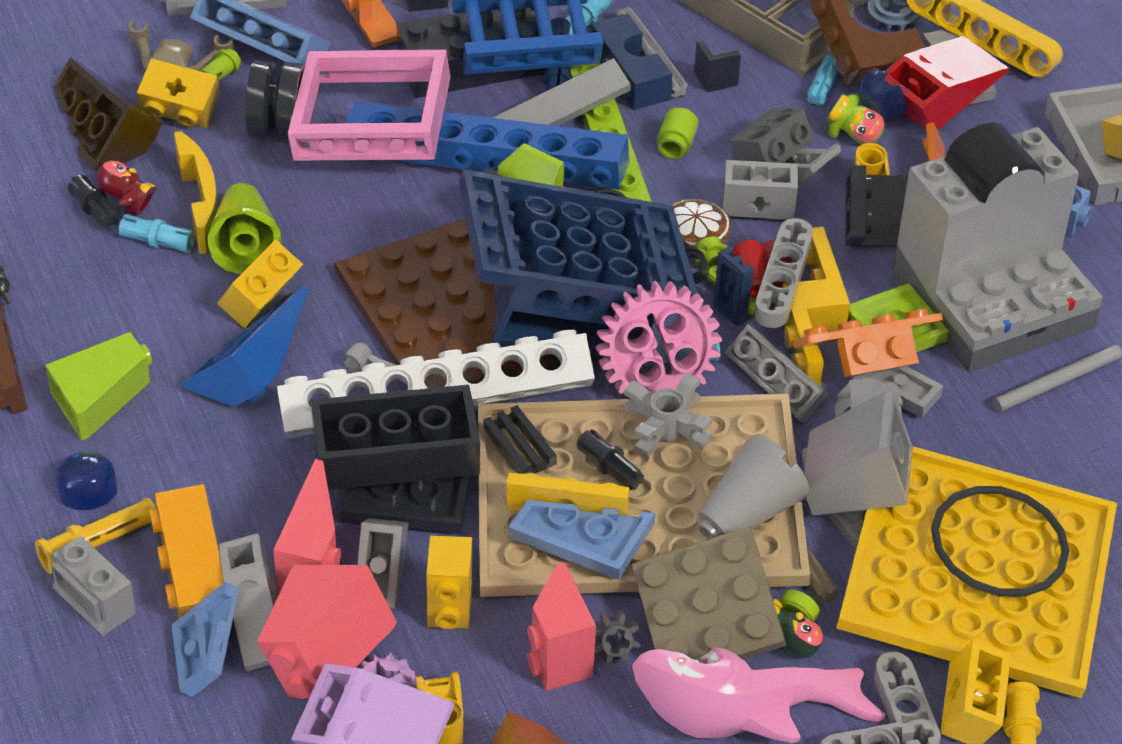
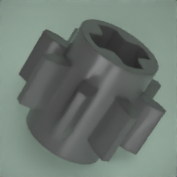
[594,610,641,664]

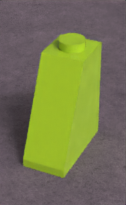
[45,332,152,441]

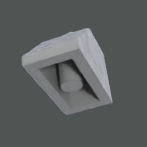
[357,518,409,609]

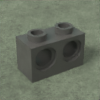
[729,107,814,163]

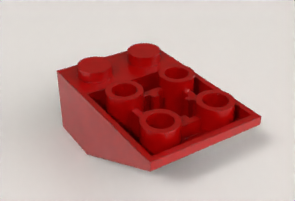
[879,36,1009,131]

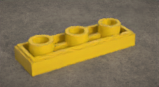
[506,473,629,516]

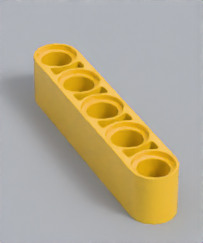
[907,0,1063,77]

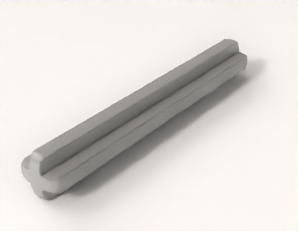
[616,6,688,98]

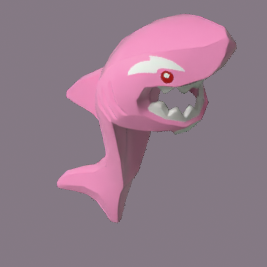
[632,647,886,743]

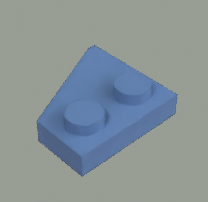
[171,582,238,697]

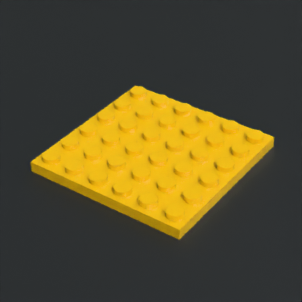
[836,446,1117,699]

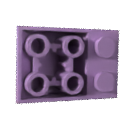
[291,663,455,744]

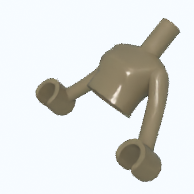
[128,21,235,72]

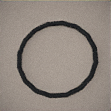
[931,486,1070,597]

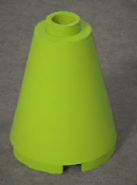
[207,183,282,274]

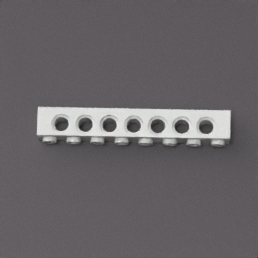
[277,330,594,439]

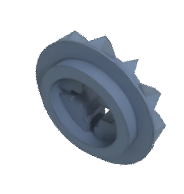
[867,0,920,31]

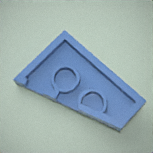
[509,500,655,580]

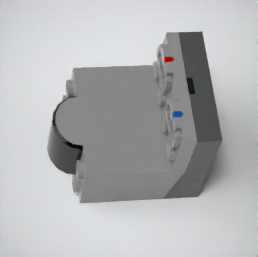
[892,122,1103,373]

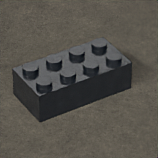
[396,8,546,98]
[311,384,480,490]

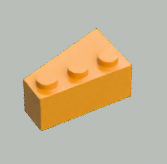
[149,484,224,618]

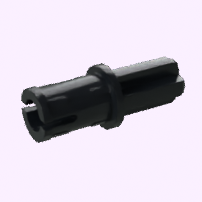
[68,174,119,228]
[576,429,644,490]

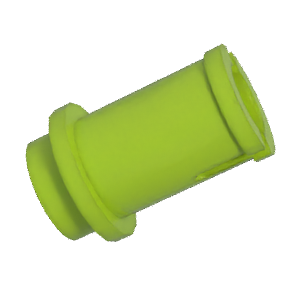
[199,48,241,83]

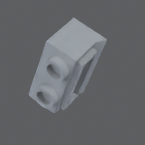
[51,535,136,636]

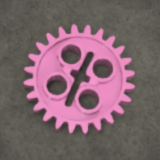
[596,281,722,398]

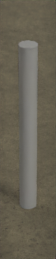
[992,344,1122,413]

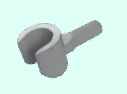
[344,343,397,372]

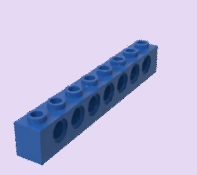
[345,101,629,190]

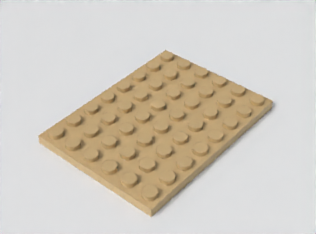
[478,393,810,597]

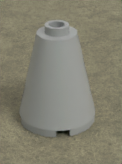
[698,434,810,540]

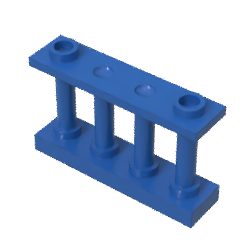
[452,0,603,75]

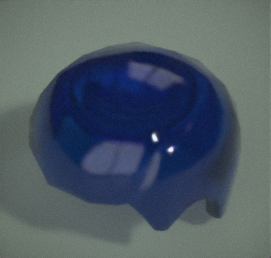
[859,68,907,120]
[55,451,118,510]

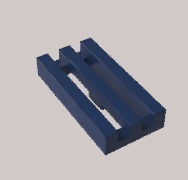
[713,247,753,326]

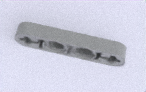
[755,218,813,328]

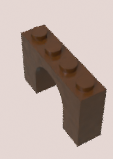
[809,0,925,87]

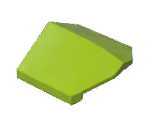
[497,143,564,187]

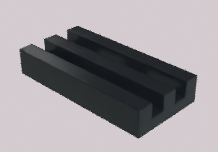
[483,405,557,474]

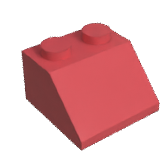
[527,562,596,691]

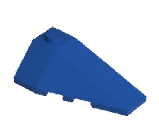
[182,284,309,407]

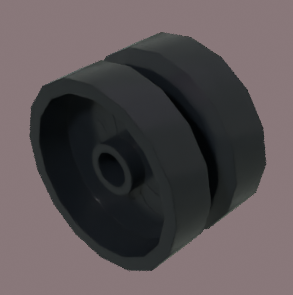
[245,60,305,140]

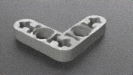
[821,652,941,744]

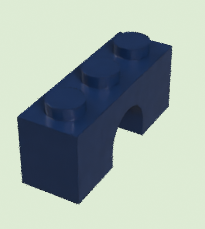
[591,13,672,110]

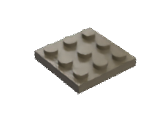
[632,526,787,663]

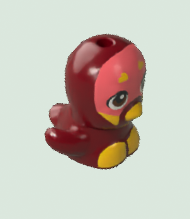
[96,160,156,217]

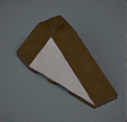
[54,57,163,170]

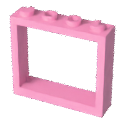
[288,50,451,161]

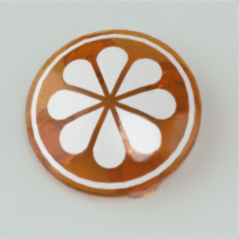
[671,199,732,246]

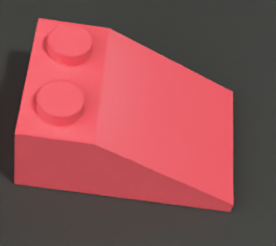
[273,459,341,598]

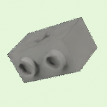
[722,160,798,220]

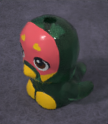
[773,598,823,659]

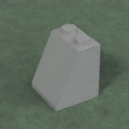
[802,391,913,516]

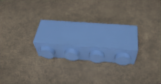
[190,0,331,65]

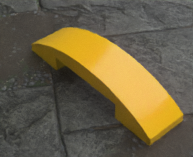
[174,131,218,254]

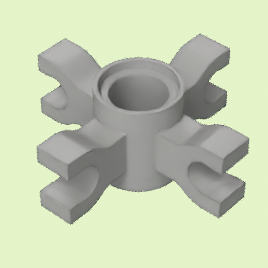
[624,373,712,457]

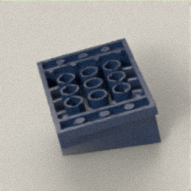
[459,170,698,360]

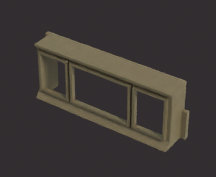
[679,0,854,77]

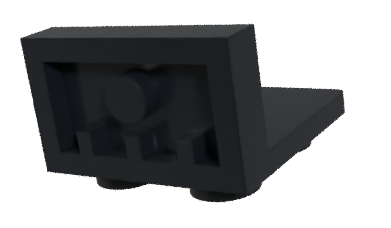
[845,165,908,248]

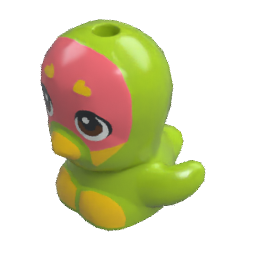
[826,94,884,145]

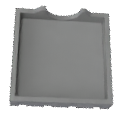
[1045,83,1122,206]

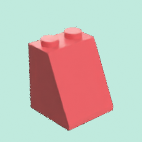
[257,565,397,699]

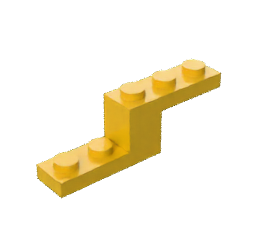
[776,227,850,386]

